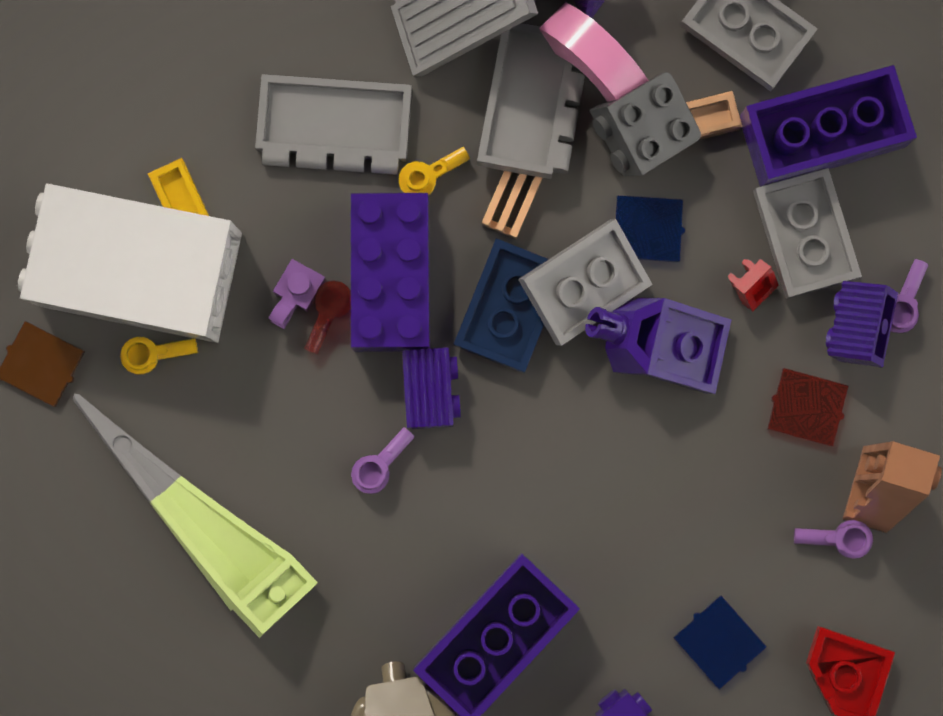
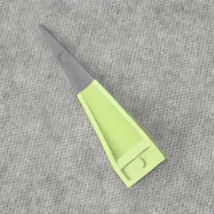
[73,393,318,638]

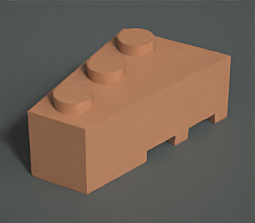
[843,441,942,533]

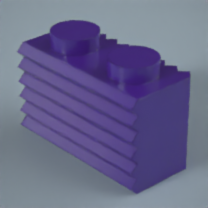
[826,281,898,368]
[402,348,461,429]

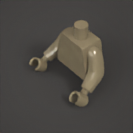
[350,661,457,716]

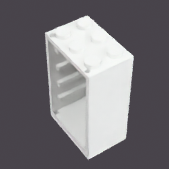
[18,183,242,343]

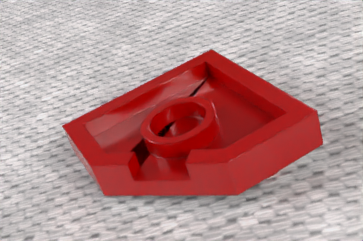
[806,626,895,716]

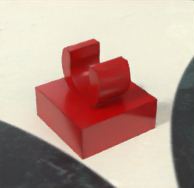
[728,259,779,312]

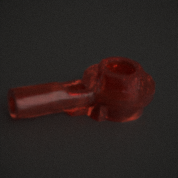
[304,280,351,355]

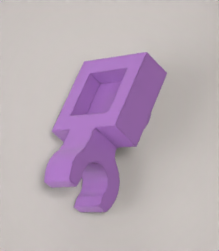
[268,259,326,329]

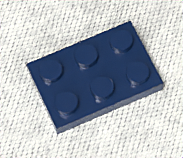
[454,238,549,374]

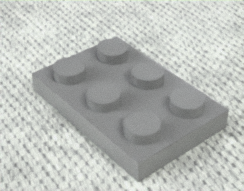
[680,0,818,92]
[753,168,862,299]
[518,219,653,346]

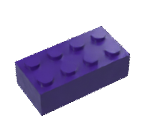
[740,65,917,187]
[351,193,430,352]
[413,553,580,716]

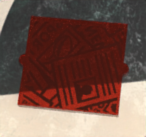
[767,368,849,447]

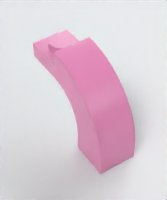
[539,2,649,102]

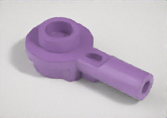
[890,259,928,334]
[351,427,415,494]
[794,520,873,559]

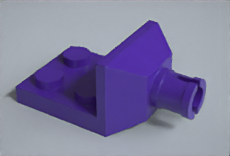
[585,298,731,394]

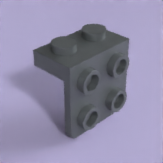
[590,72,701,177]

